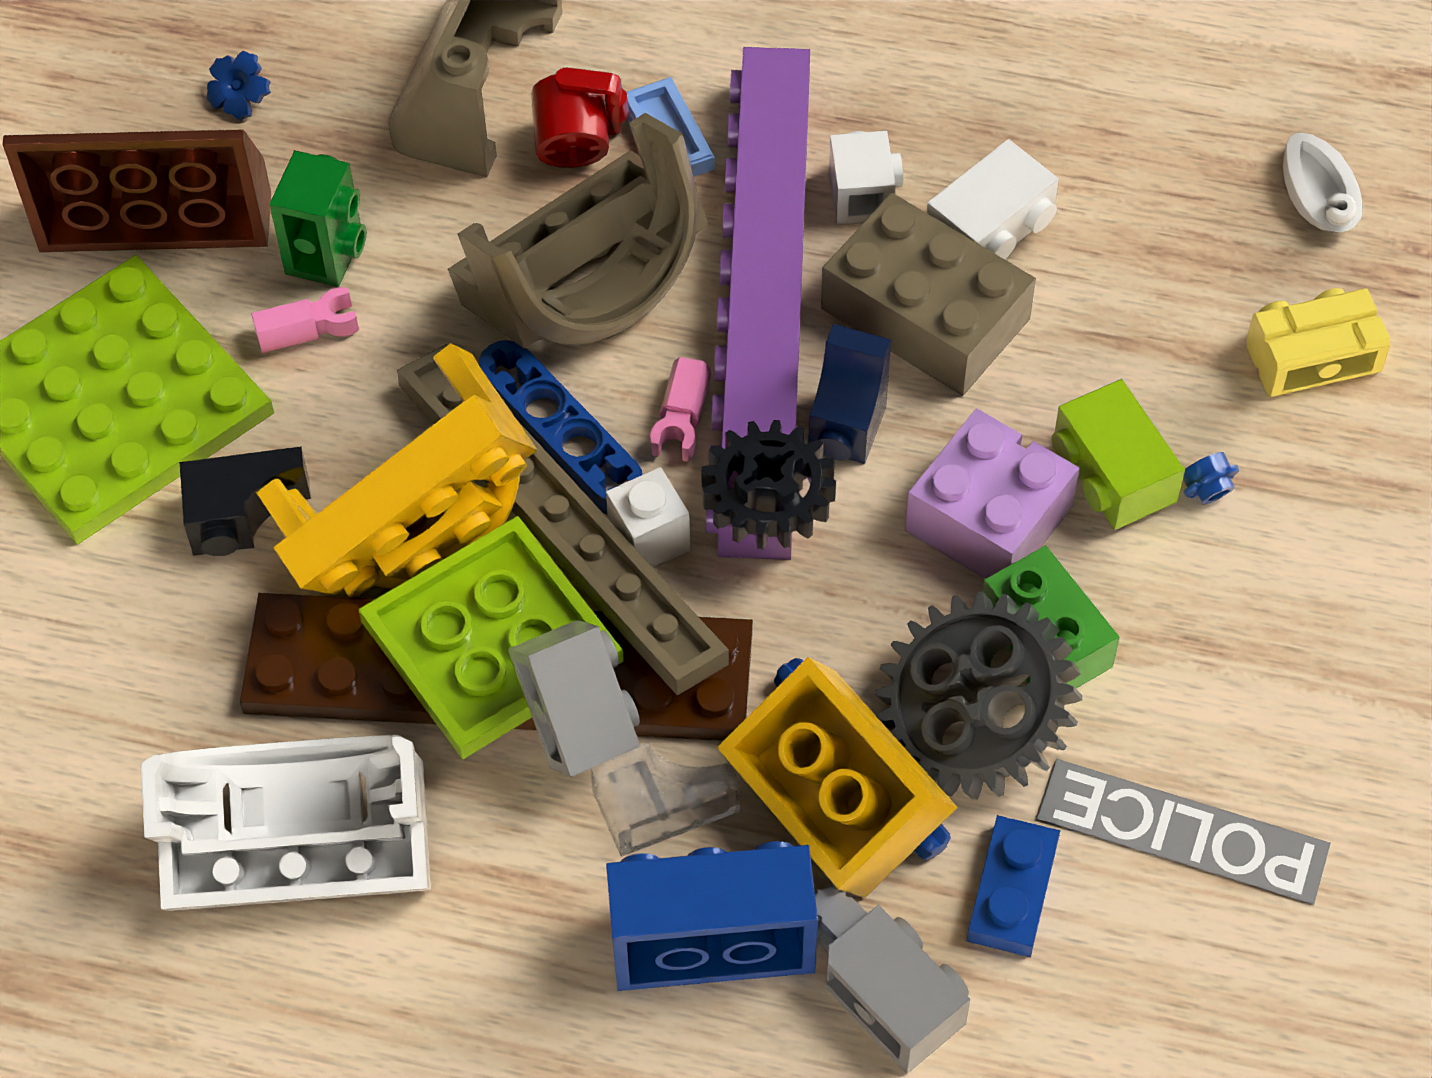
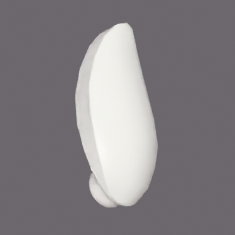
[1282,133,1363,233]

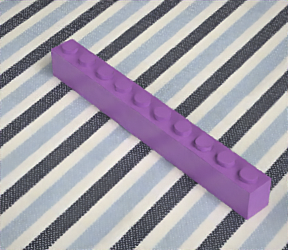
[706,47,810,560]

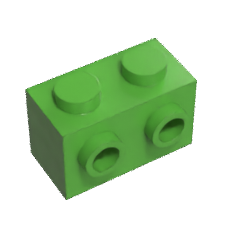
[983,545,1120,689]

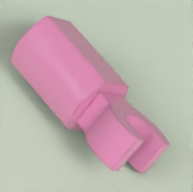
[251,287,359,353]
[650,357,712,462]

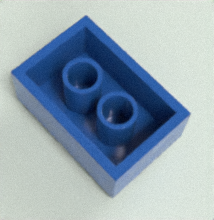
[606,841,818,991]

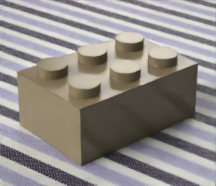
[821,193,1036,396]

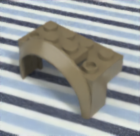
[448,113,708,349]

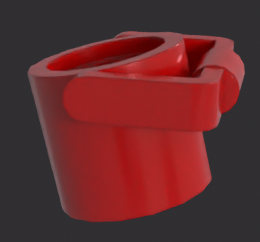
[531,67,629,168]

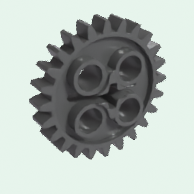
[875,591,1082,800]

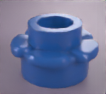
[1183,452,1239,504]

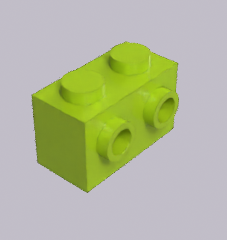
[1051,378,1185,530]

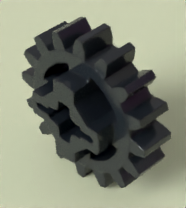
[701,420,836,549]

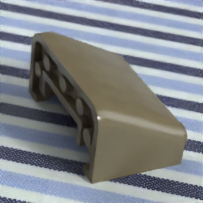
[388,0,562,177]

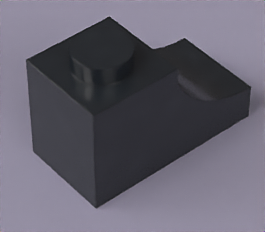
[179,446,311,556]

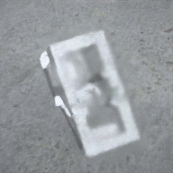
[590,742,740,857]

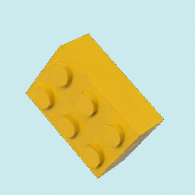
[717,657,958,898]

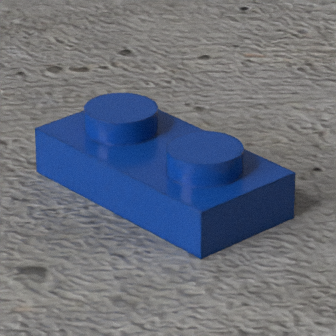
[967,815,1061,957]

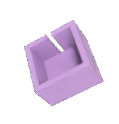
[905,408,1080,579]

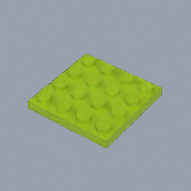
[0,255,274,545]

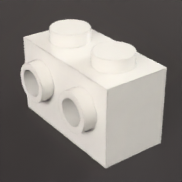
[927,139,1059,260]

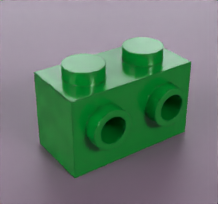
[269,150,367,287]

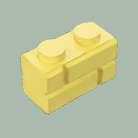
[1246,288,1391,397]

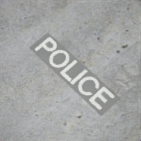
[1037,759,1331,905]

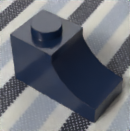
[808,324,891,464]

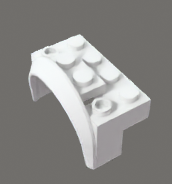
[141,735,431,911]

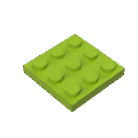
[358,516,623,760]

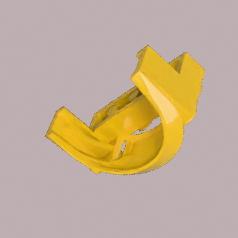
[256,343,537,597]

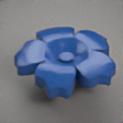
[206,51,271,121]

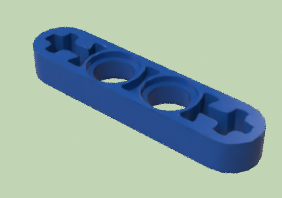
[479,340,643,515]

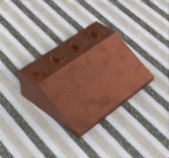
[2,129,271,252]

